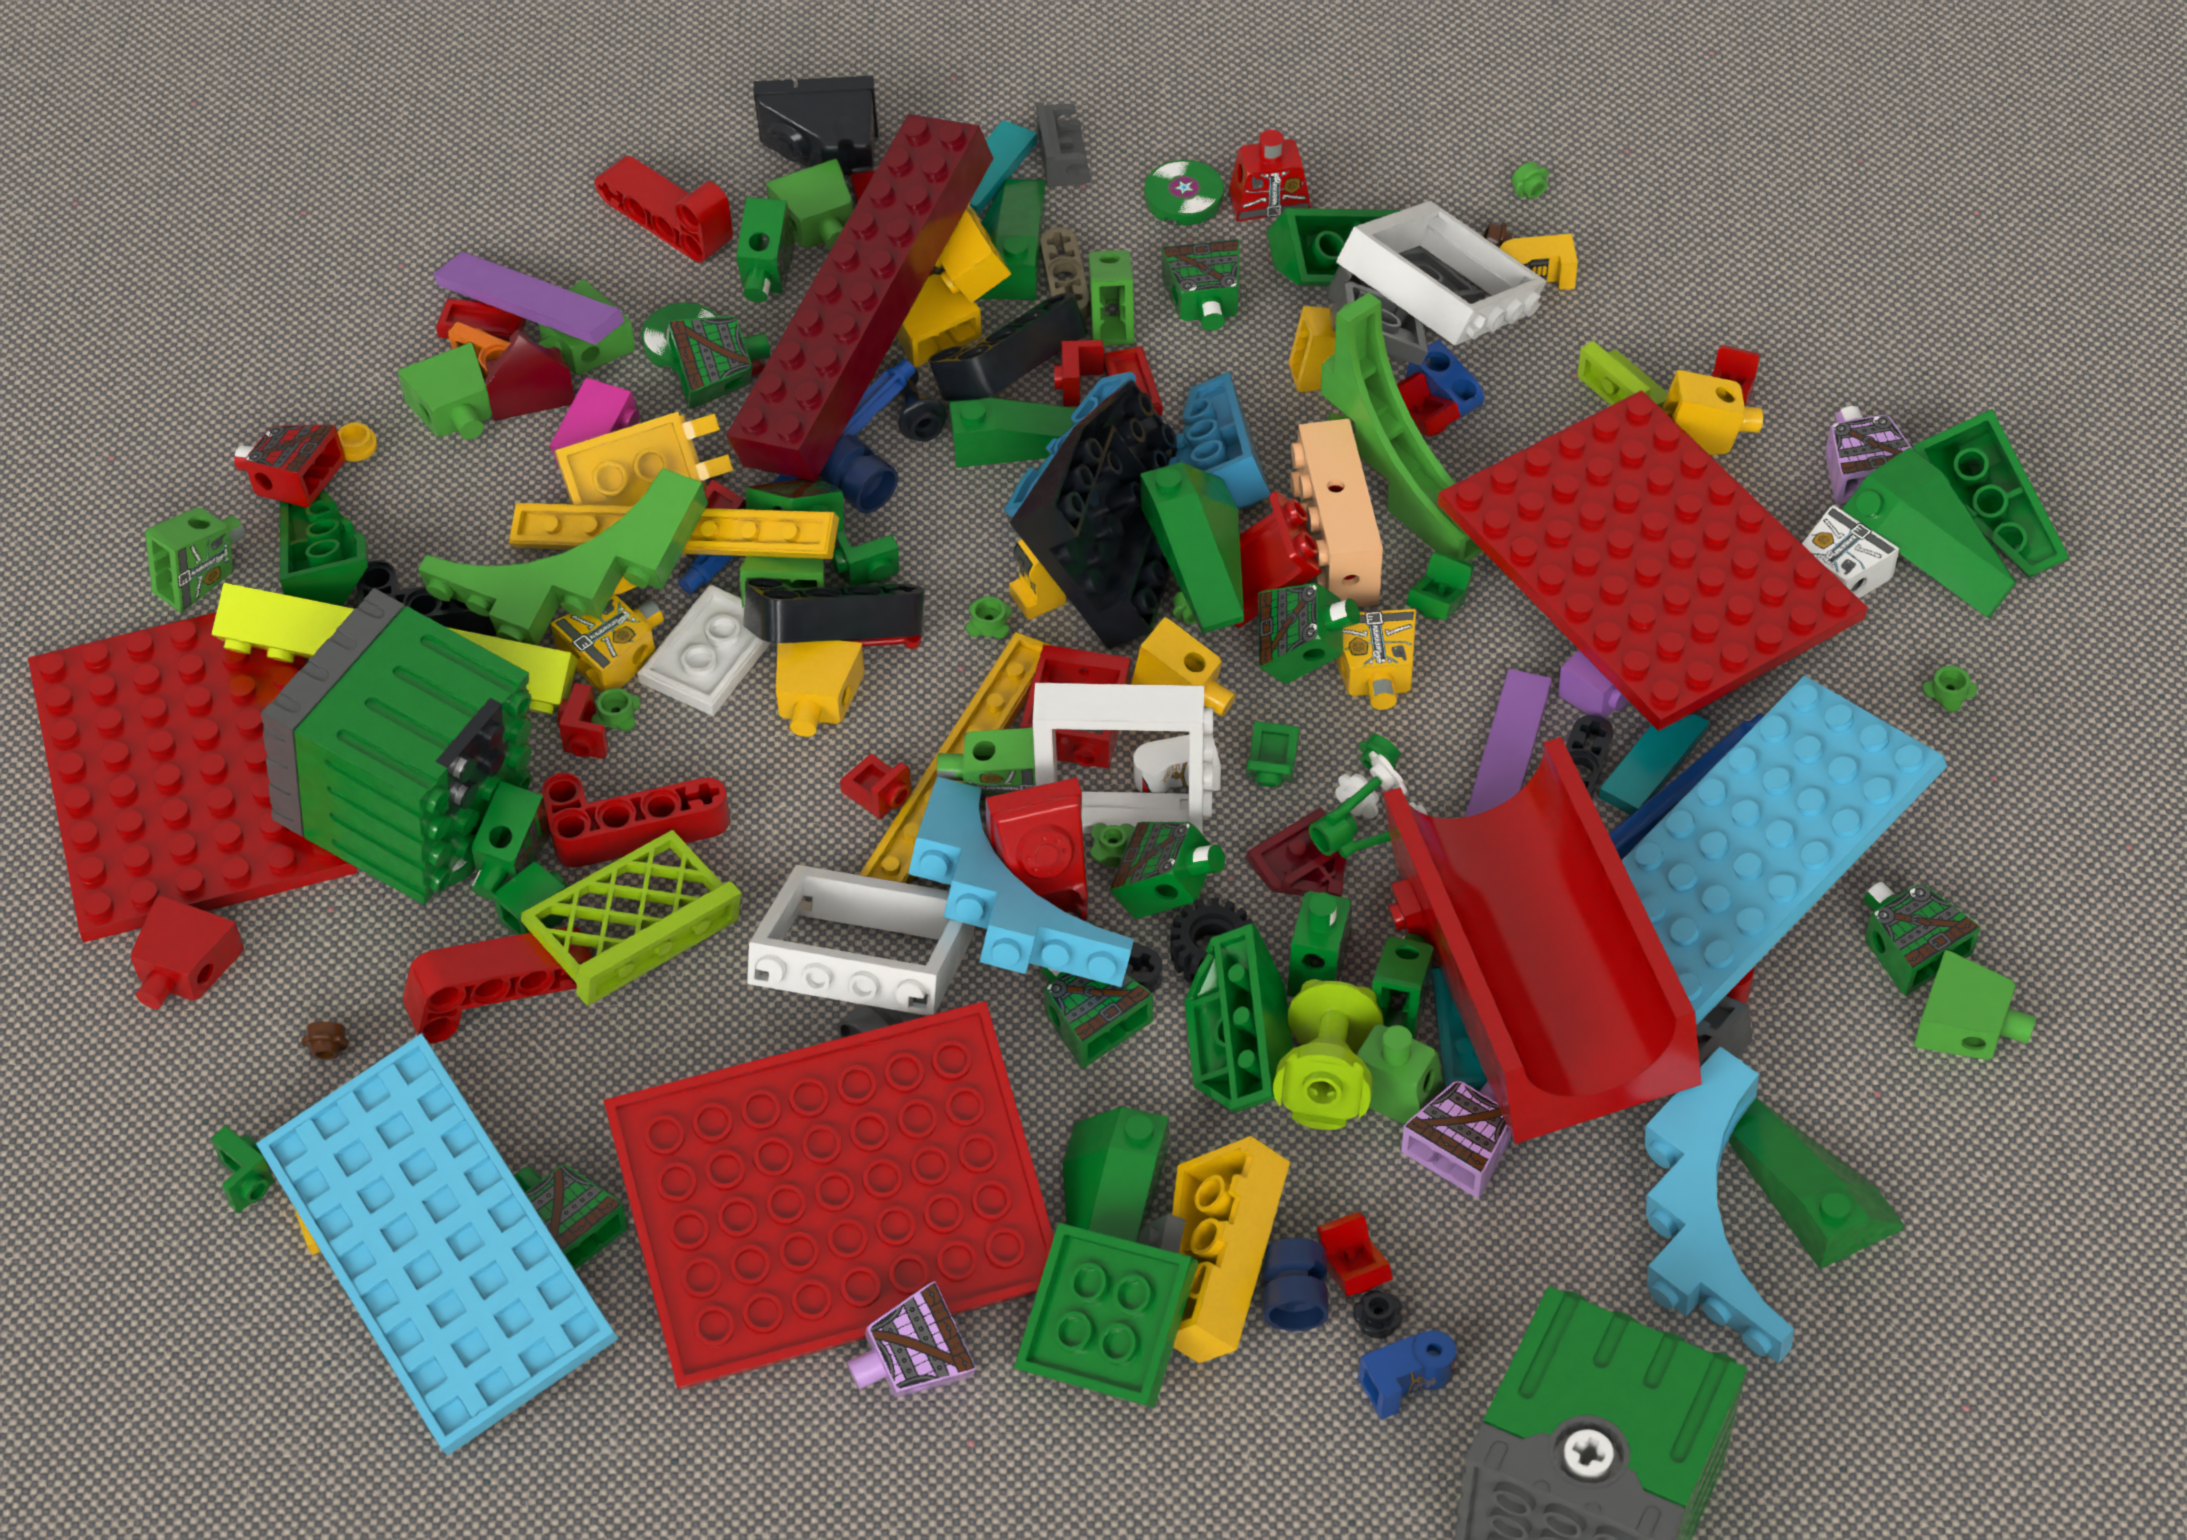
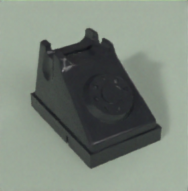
[753,76,878,177]

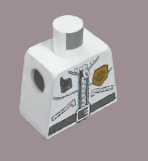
[1802,505,1899,598]

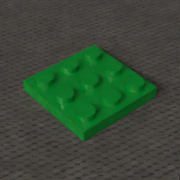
[1014,1222,1199,1409]

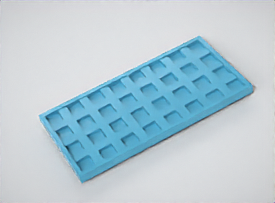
[1621,675,1947,1026]
[256,1033,619,1456]

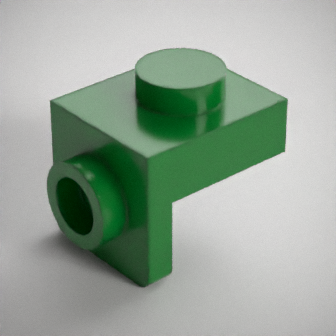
[831,530,899,586]
[1406,551,1474,620]
[1246,721,1300,788]
[211,1126,274,1213]

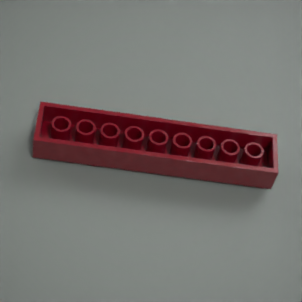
[726,114,994,482]

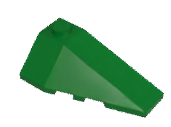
[1728,1097,1904,1269]
[1063,1107,1169,1243]

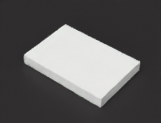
[638,584,772,716]

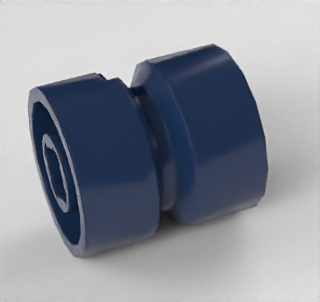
[819,434,898,514]
[1262,1238,1329,1331]

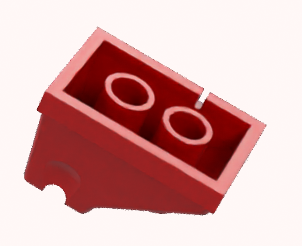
[986,777,1088,921]

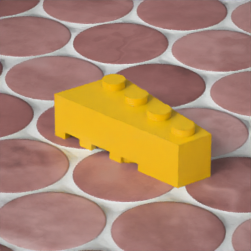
[935,202,1011,303]
[1172,1136,1290,1364]

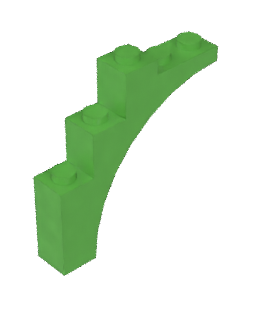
[1321,292,1483,562]
[418,468,708,646]

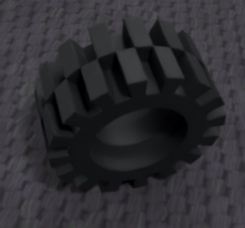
[1170,898,1254,983]

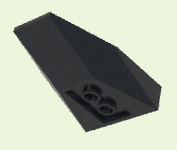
[1009,379,1178,649]

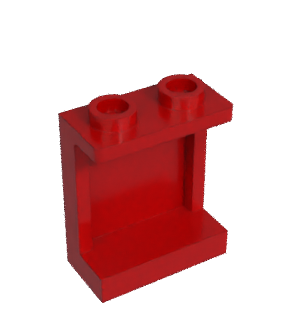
[1234,490,1321,628]

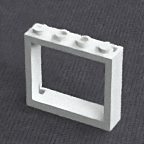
[1336,201,1547,345]
[1033,683,1213,834]
[747,865,974,1016]

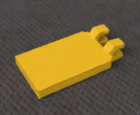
[554,412,733,506]

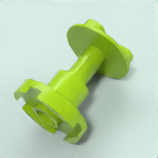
[1273,979,1384,1130]

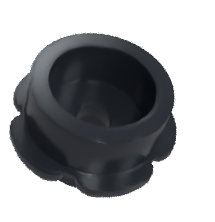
[1353,1290,1402,1339]

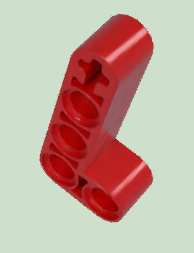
[594,155,733,263]
[542,772,730,868]
[403,926,594,1044]

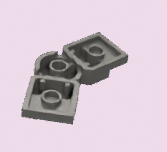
[1328,247,1481,366]

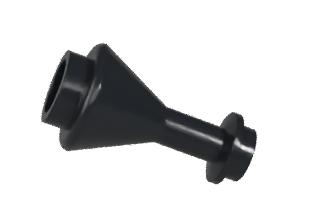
[892,364,947,442]

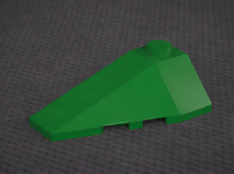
[978,179,1046,300]
[1267,208,1421,286]
[947,396,1077,468]
[1913,409,2070,578]
[1842,447,2017,618]
[1140,462,1244,634]
[279,489,368,606]

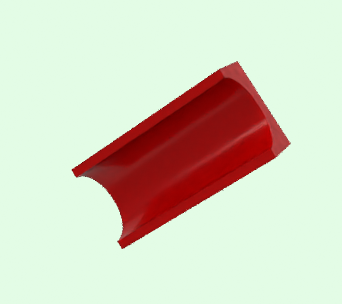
[1383,737,1702,1144]

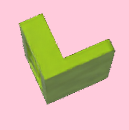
[1577,341,1668,408]

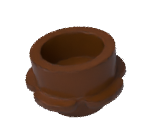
[1483,222,1512,248]
[301,1022,349,1059]

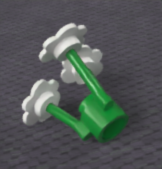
[1309,751,1427,859]

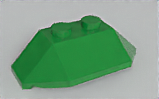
[1185,923,1293,1113]

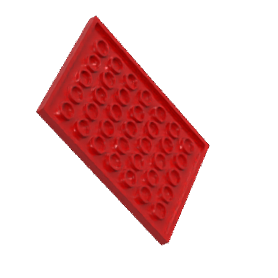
[1437,390,1868,731]
[28,612,358,943]
[603,1001,1054,1391]

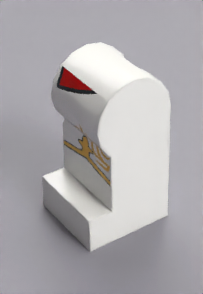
[1133,733,1221,793]

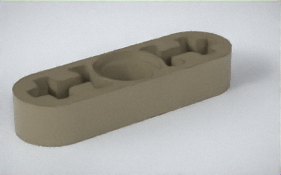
[1040,227,1090,322]

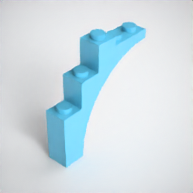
[908,776,1134,987]
[1645,1046,1794,1364]

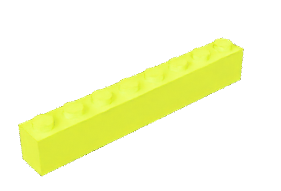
[212,583,578,715]

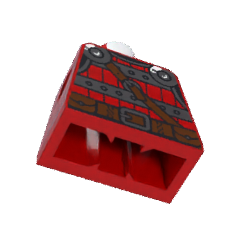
[234,425,346,507]

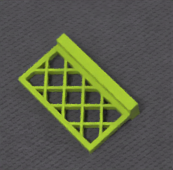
[521,830,742,1006]

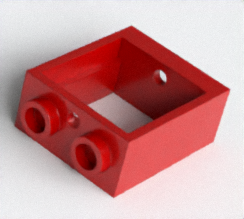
[1020,644,1131,768]

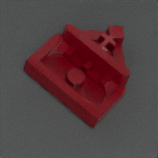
[485,329,575,421]
[1245,807,1346,897]

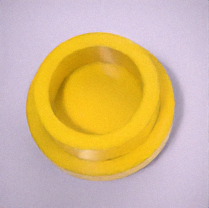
[338,422,378,462]

